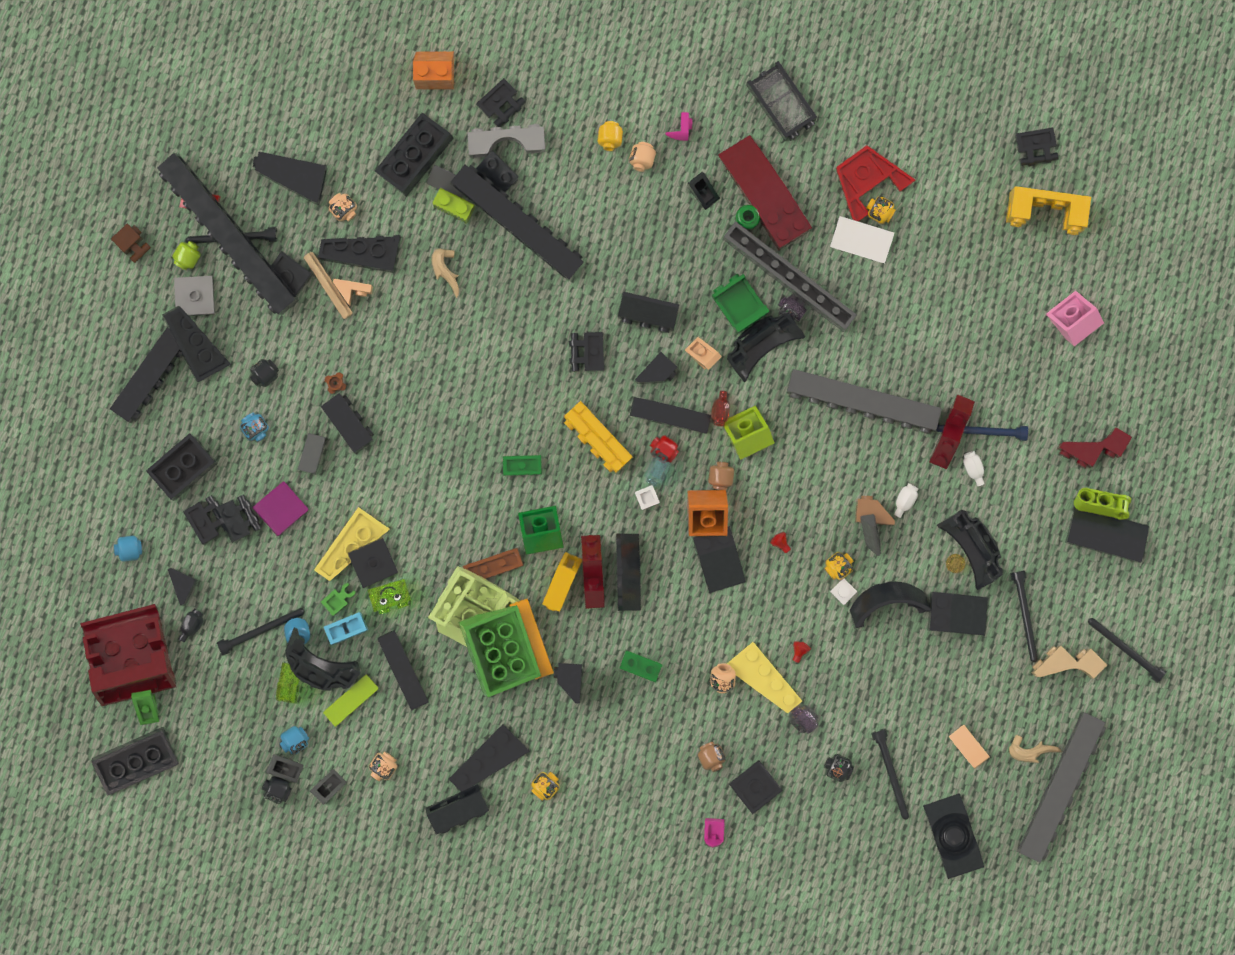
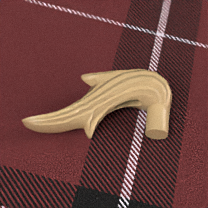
[431,248,459,298]
[1009,735,1062,763]

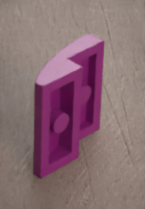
[253,481,309,537]

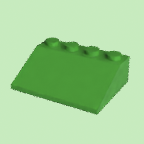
[458,605,541,697]

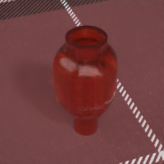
[711,391,730,426]

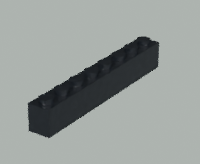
[450,164,584,281]

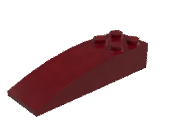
[718,135,812,251]

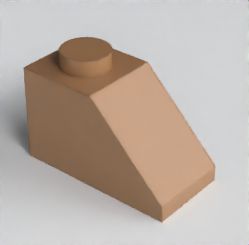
[855,496,895,526]

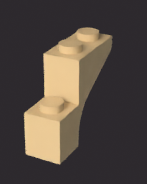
[1031,646,1107,679]

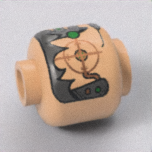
[629,142,656,172]
[329,193,357,221]
[710,663,736,693]
[369,751,397,781]

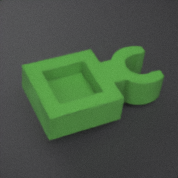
[321,583,356,616]

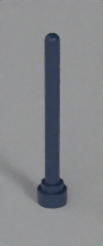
[936,425,1028,441]

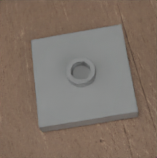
[174,276,215,316]

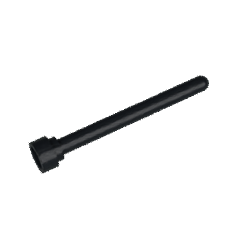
[186,226,278,244]
[1010,570,1038,662]
[217,608,305,656]
[1088,618,1167,683]
[871,728,909,819]

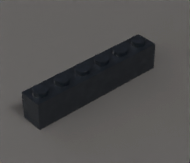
[110,327,183,423]

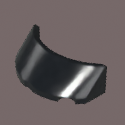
[727,313,806,382]
[937,510,1003,590]
[616,533,641,611]
[850,581,931,629]
[285,627,361,691]

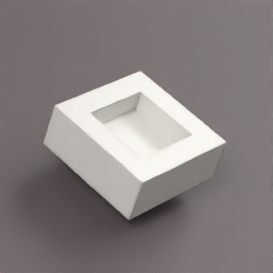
[635,485,660,510]
[830,579,857,605]

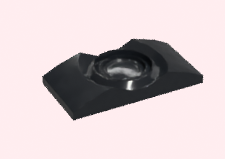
[923,793,984,879]

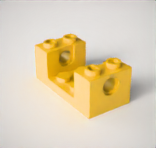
[1006,186,1091,235]

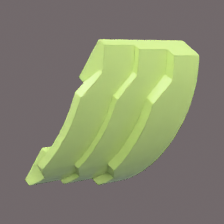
[428,566,520,647]

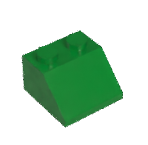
[518,506,564,555]

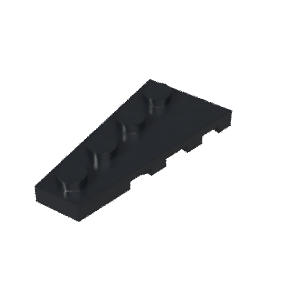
[318,235,400,273]
[162,306,231,382]
[449,724,530,792]

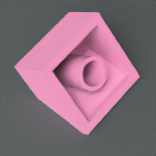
[1046,291,1104,346]

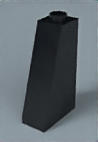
[253,152,328,205]

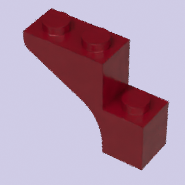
[929,394,975,469]
[1057,427,1132,469]
[581,535,605,609]

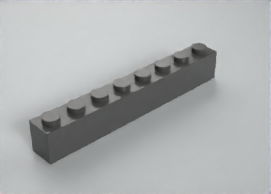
[723,221,857,332]
[786,369,942,434]
[1017,712,1106,863]

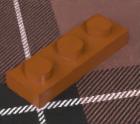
[463,548,523,579]

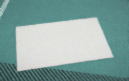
[830,216,894,264]

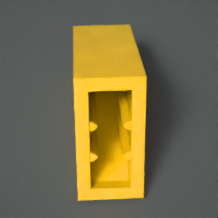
[542,552,582,612]

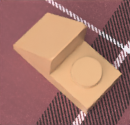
[333,279,373,306]
[685,337,722,370]

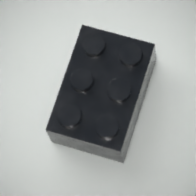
[146,433,218,501]

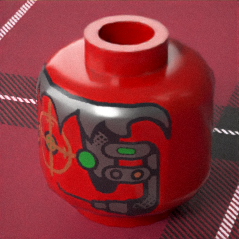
[650,435,679,464]

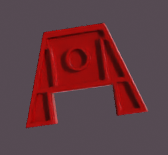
[836,145,916,222]

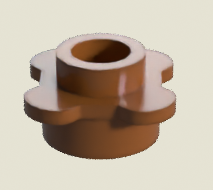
[325,372,346,394]

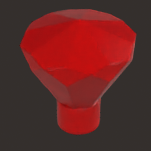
[770,532,791,553]
[792,641,811,663]

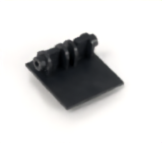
[476,150,519,192]

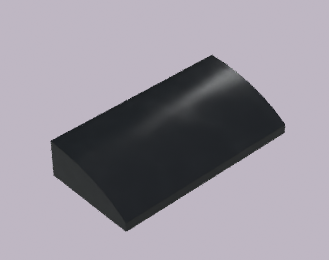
[375,113,454,197]
[1065,507,1149,563]
[91,727,179,796]

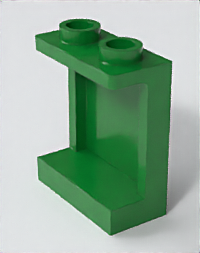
[712,274,770,335]
[619,651,662,683]

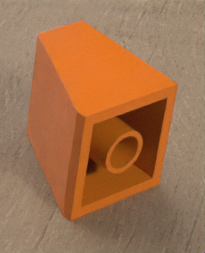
[413,51,454,89]
[687,490,728,536]

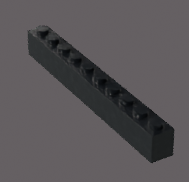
[157,153,299,315]

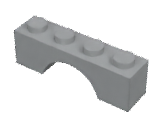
[467,124,546,158]

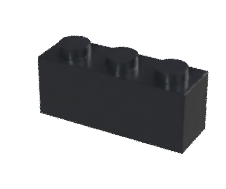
[321,393,374,454]
[425,784,489,835]

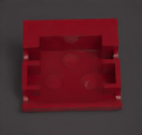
[80,604,176,706]

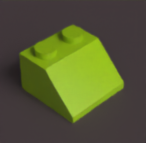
[721,405,775,460]

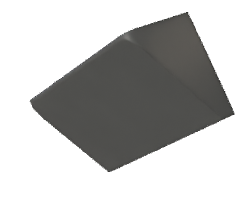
[427,165,463,198]
[297,433,327,475]
[860,514,881,556]

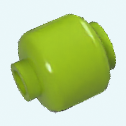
[172,241,201,270]

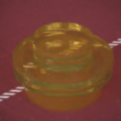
[946,554,965,573]

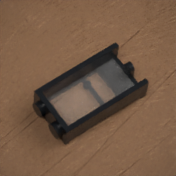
[746,61,817,141]

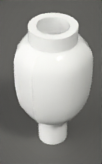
[963,451,985,486]
[894,483,919,518]

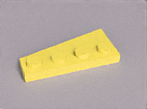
[314,507,390,581]
[727,642,802,713]

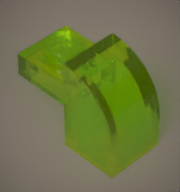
[276,662,300,704]

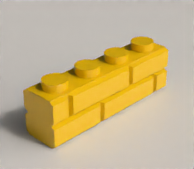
[564,401,633,473]

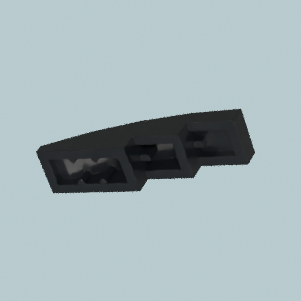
[630,397,711,434]
[377,630,429,711]

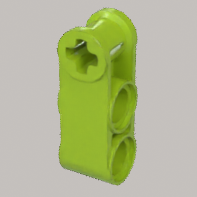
[1074,488,1131,520]

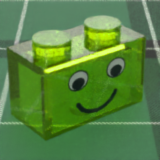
[367,579,412,615]

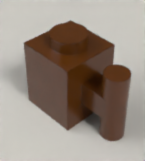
[111,223,151,263]

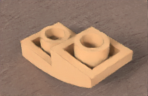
[949,725,990,769]

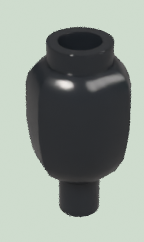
[178,608,204,643]

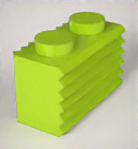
[432,188,475,224]

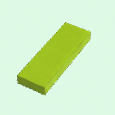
[323,674,379,727]

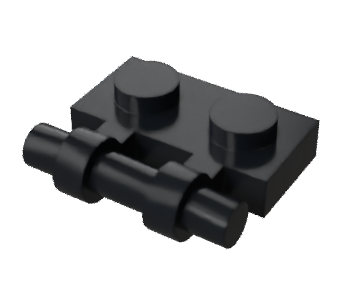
[476,78,526,127]
[1015,127,1059,167]
[569,332,604,372]
[214,494,261,543]
[183,495,226,545]

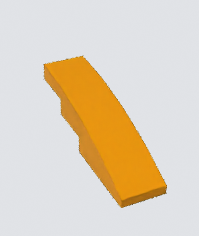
[509,598,554,679]

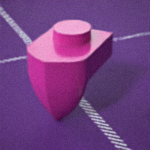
[665,112,692,141]
[704,818,725,848]

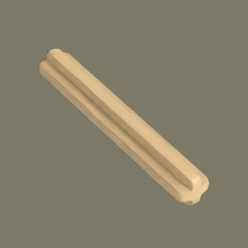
[304,252,353,319]

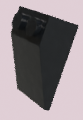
[692,526,746,593]
[927,592,988,636]

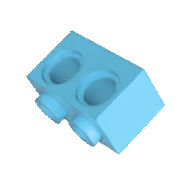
[324,612,368,645]

